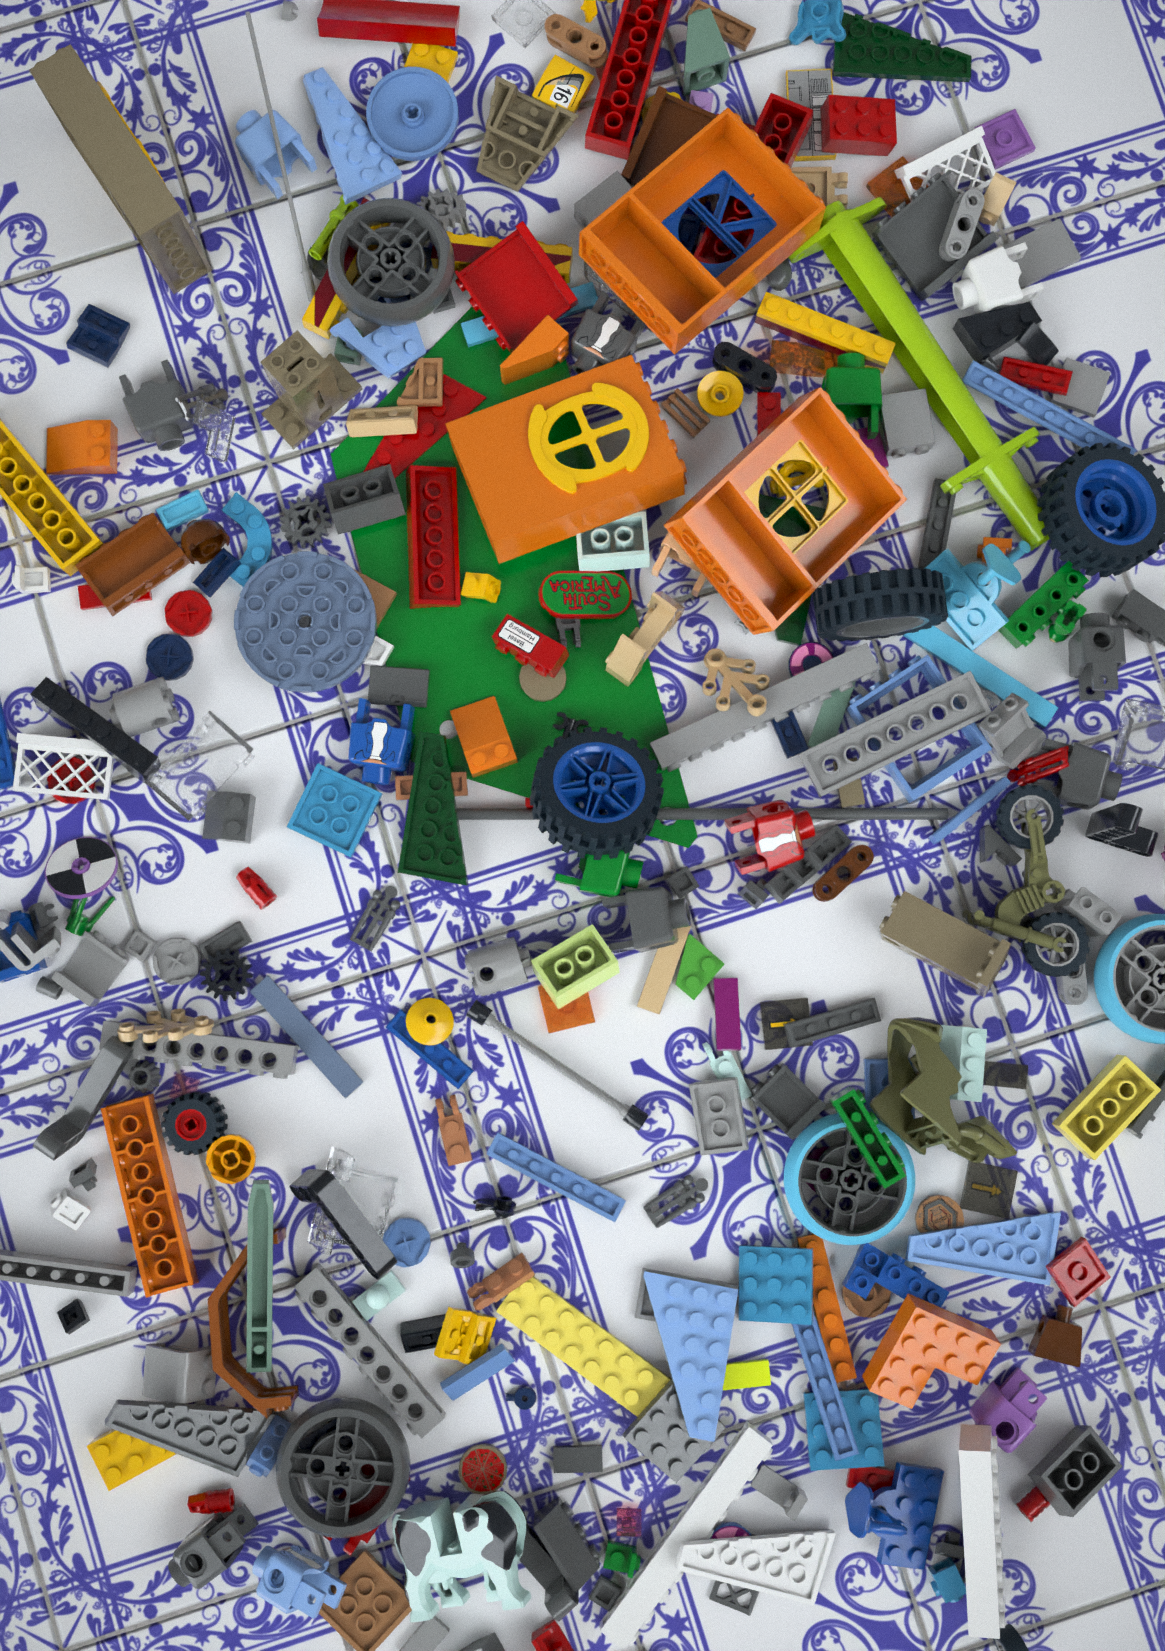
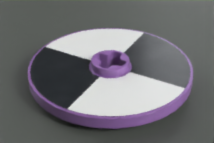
[45,837,118,899]

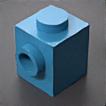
[928,1557,966,1603]

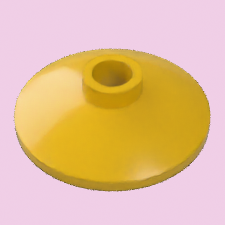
[697,371,744,417]
[406,998,454,1045]

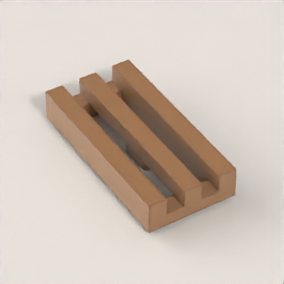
[661,388,710,438]

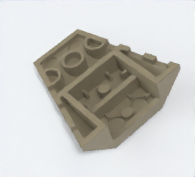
[476,75,579,192]

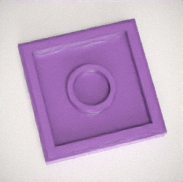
[974,109,1036,170]

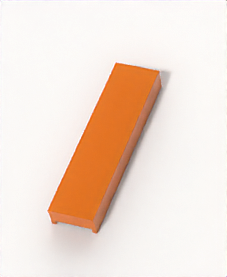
[101,1094,199,1298]

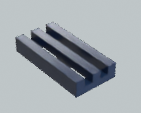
[193,547,241,598]

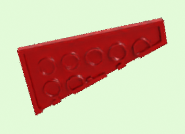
[363,374,487,478]

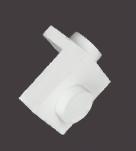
[12,565,51,593]

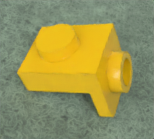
[461,572,501,603]

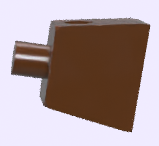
[1028,1304,1082,1368]

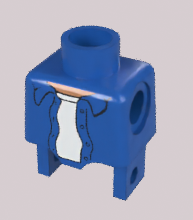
[348,698,415,785]

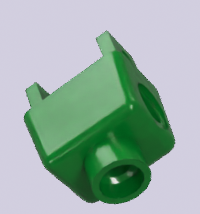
[822,353,883,439]
[555,850,644,897]

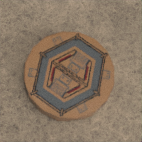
[914,1194,964,1233]

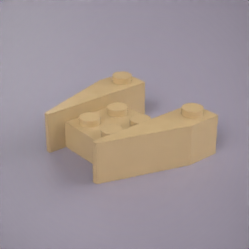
[605,591,685,687]

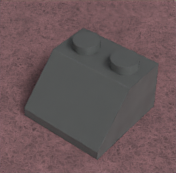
[202,791,256,844]

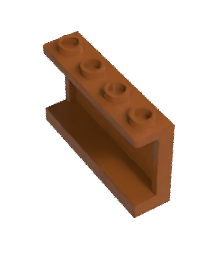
[75,513,190,616]

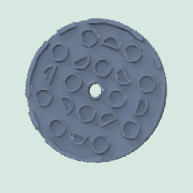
[234,551,377,693]

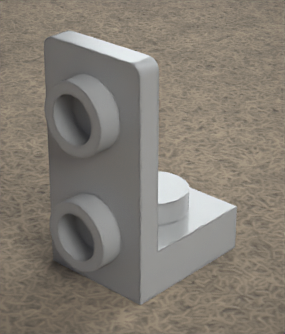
[751,1464,808,1521]

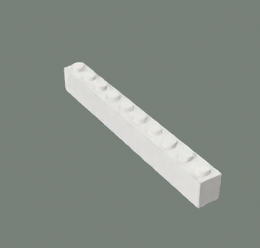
[600,1421,773,1650]

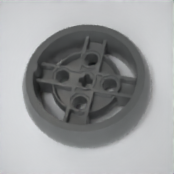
[327,198,455,326]
[276,1397,411,1538]

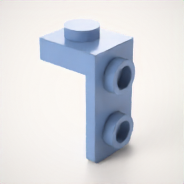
[246,1415,291,1478]

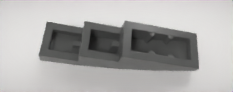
[764,824,852,904]

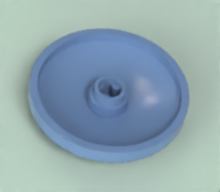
[366,67,459,161]

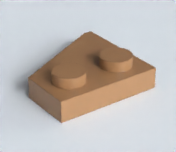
[397,358,444,407]

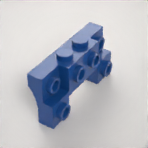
[842,1243,950,1307]

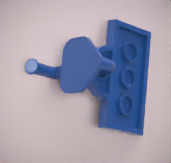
[845,1462,944,1570]

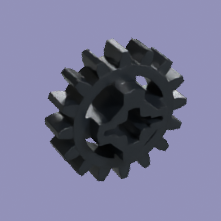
[200,948,254,1001]

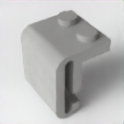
[0,909,61,971]
[142,1343,216,1404]

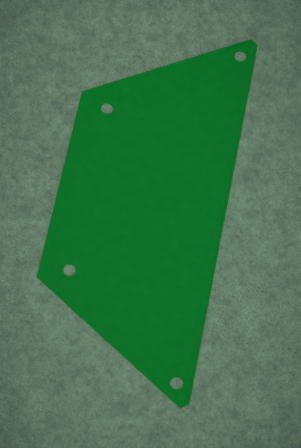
[330,307,698,848]

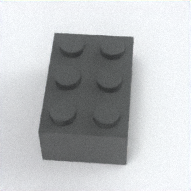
[1027,1425,1122,1517]

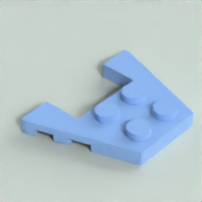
[330,295,426,379]

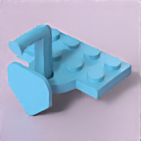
[924,541,1031,651]

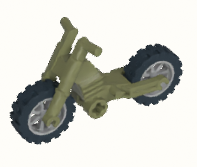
[962,785,1090,977]

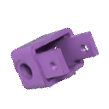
[969,1367,1048,1453]

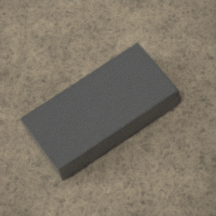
[198,921,253,963]
[553,1445,603,1473]

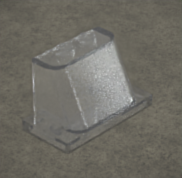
[307,1147,398,1255]

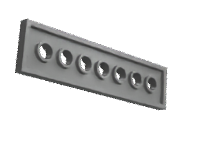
[798,671,992,797]

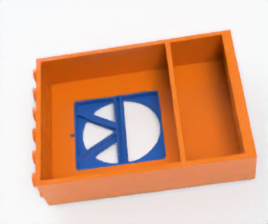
[579,108,826,355]

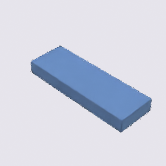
[440,1343,515,1401]

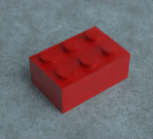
[820,95,897,156]

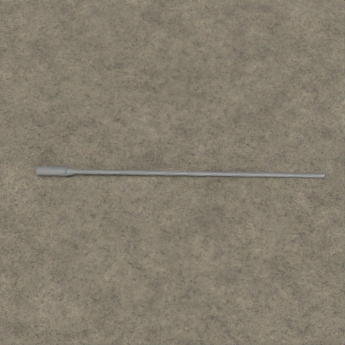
[245,11,316,302]

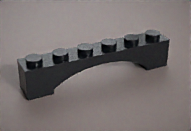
[30,677,162,785]

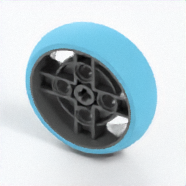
[784,1113,915,1245]

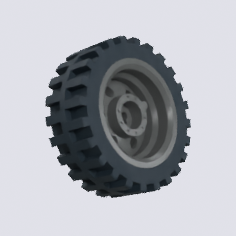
[813,568,948,641]

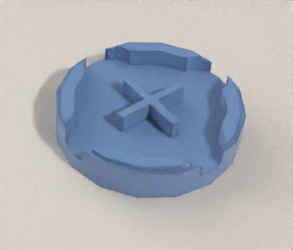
[382,1217,431,1267]

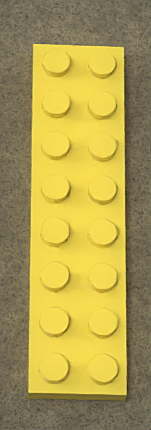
[496,1276,671,1417]

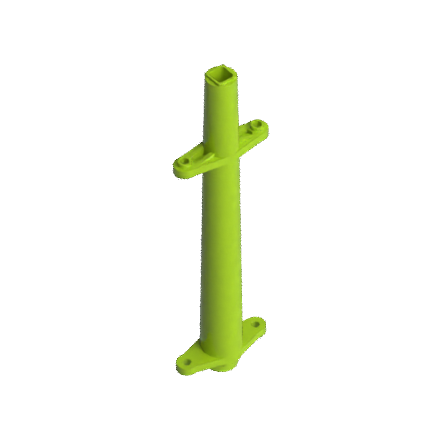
[788,197,1050,551]

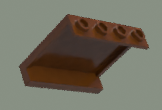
[621,86,718,211]

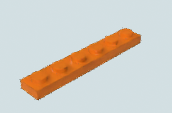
[797,1233,857,1383]

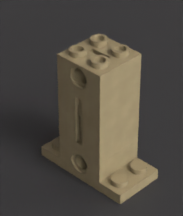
[261,330,363,450]
[879,891,1011,998]

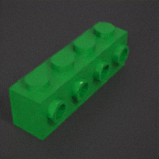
[998,561,1089,649]
[829,1086,906,1189]

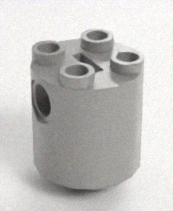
[109,677,180,737]
[465,937,532,997]

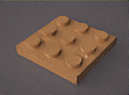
[319,1548,412,1651]

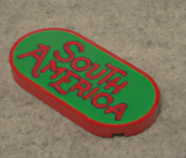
[538,571,632,619]

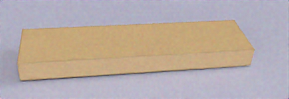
[637,924,692,1014]

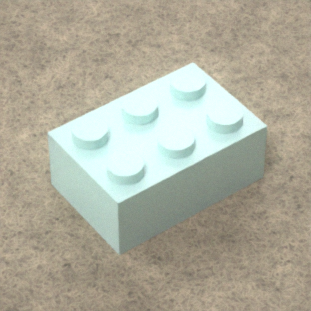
[576,512,650,571]

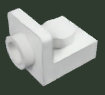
[50,1188,91,1230]

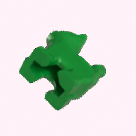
[1048,600,1087,643]

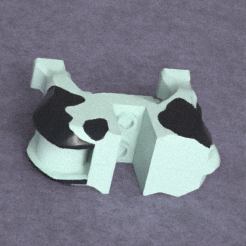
[392,1491,531,1623]

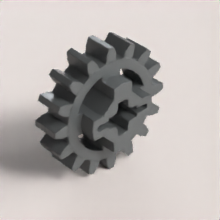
[280,496,332,549]

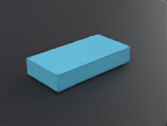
[156,489,210,532]

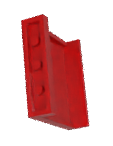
[454,221,579,353]

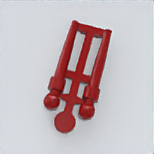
[1007,746,1069,786]

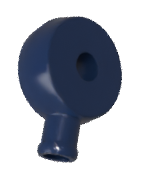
[506,1386,537,1410]

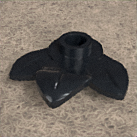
[473,1196,516,1219]

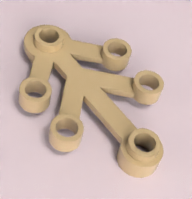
[702,648,770,716]
[117,1009,214,1043]

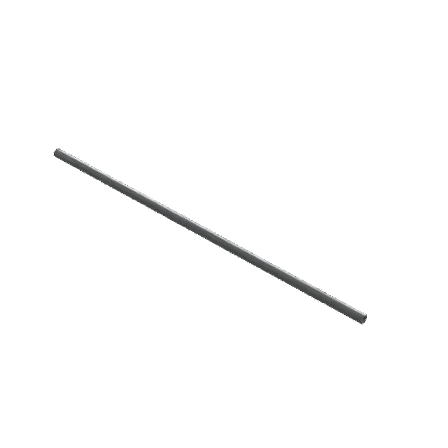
[457,808,948,820]

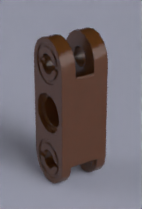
[812,845,874,902]

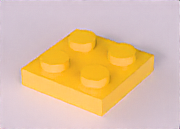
[404,44,458,83]

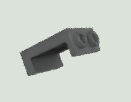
[749,1063,827,1140]

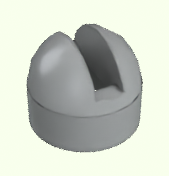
[281,0,298,21]

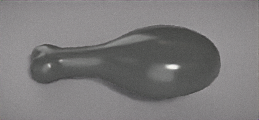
[766,258,792,291]

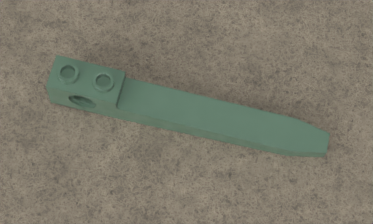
[246,1180,274,1373]

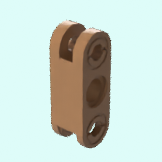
[545,14,608,68]

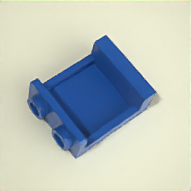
[0,910,48,983]

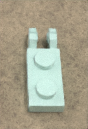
[702,1042,752,1101]

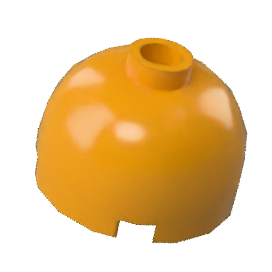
[206,1134,256,1184]

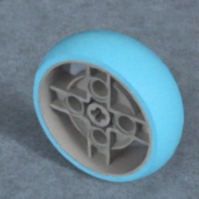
[1094,914,1165,1044]

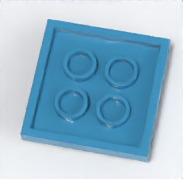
[287,763,383,858]
[739,1245,813,1325]
[803,1389,885,1471]

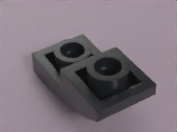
[1015,322,1059,365]

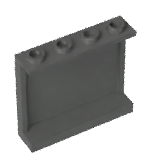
[872,170,999,301]

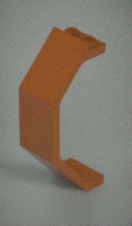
[208,1227,299,1418]

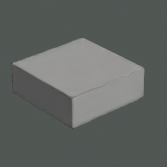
[123,929,158,962]

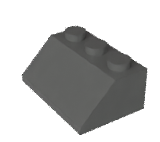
[323,464,406,535]
[533,1497,601,1593]

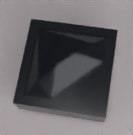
[57,1299,90,1334]

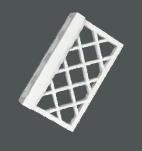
[894,126,996,201]
[13,733,114,800]

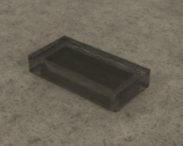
[983,1061,1028,1089]

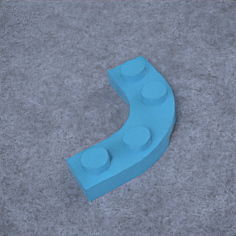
[222,492,273,587]

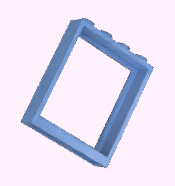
[846,655,992,803]

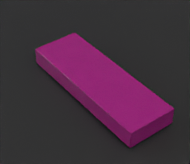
[713,978,741,1051]

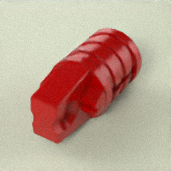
[236,867,277,910]
[1015,1486,1051,1522]
[187,1488,235,1514]

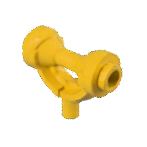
[769,460,824,498]

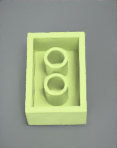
[531,924,620,1009]

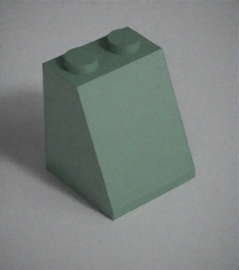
[682,8,730,96]

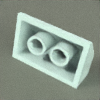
[939,1025,987,1102]

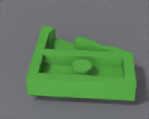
[675,934,725,1000]

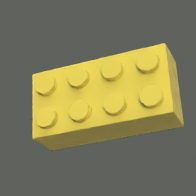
[1052,1055,1161,1160]

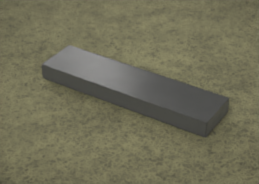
[918,478,956,570]
[783,998,881,1047]

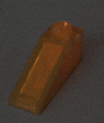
[768,340,839,378]

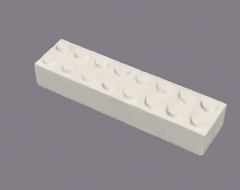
[959,1424,1005,1639]

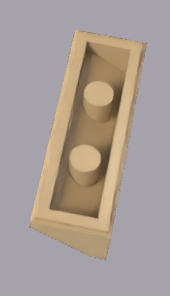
[346,405,418,437]

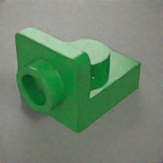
[603,1540,641,1578]

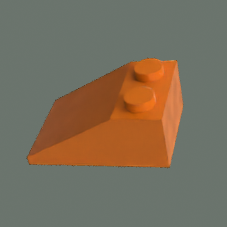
[500,315,569,385]
[46,420,118,475]
[450,696,518,778]

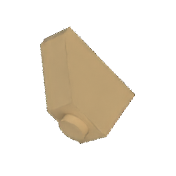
[979,172,1017,226]

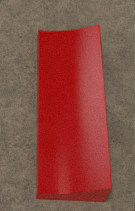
[317,0,460,47]
[406,465,461,609]

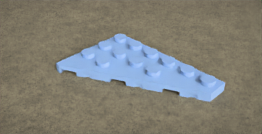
[643,1271,738,1442]

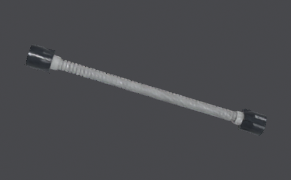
[466,1000,649,1131]

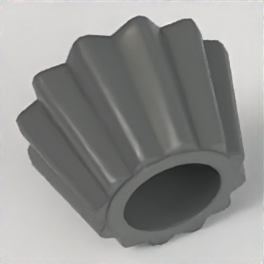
[128,1060,162,1094]

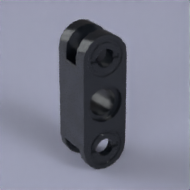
[712,342,777,393]

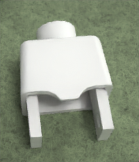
[952,242,1044,314]

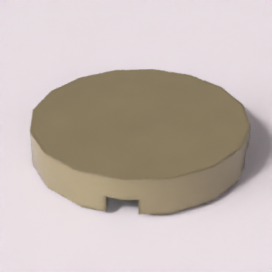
[519,664,566,702]

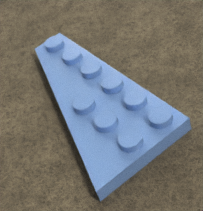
[303,67,402,205]
[905,1211,1061,1285]

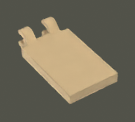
[791,167,848,210]

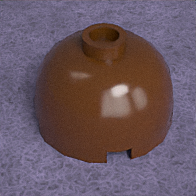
[181,519,230,565]

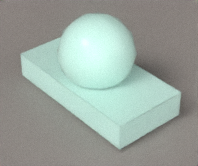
[352,1270,406,1321]

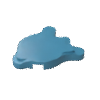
[789,0,846,45]

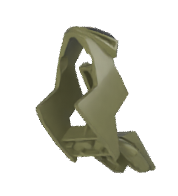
[869,1017,1017,1163]

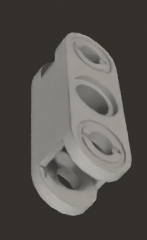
[939,188,985,262]
[1054,933,1088,1005]

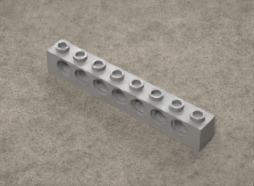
[99,1021,299,1079]
[294,1264,446,1439]

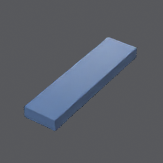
[928,777,1011,845]

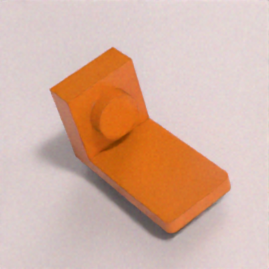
[977,537,1012,574]

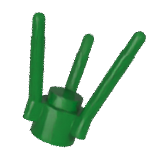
[65,896,115,936]

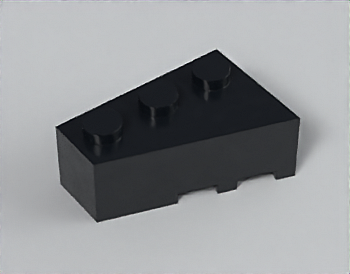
[953,301,1042,364]

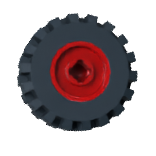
[161,1091,228,1155]

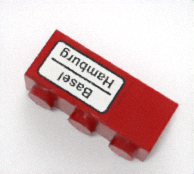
[492,614,569,678]

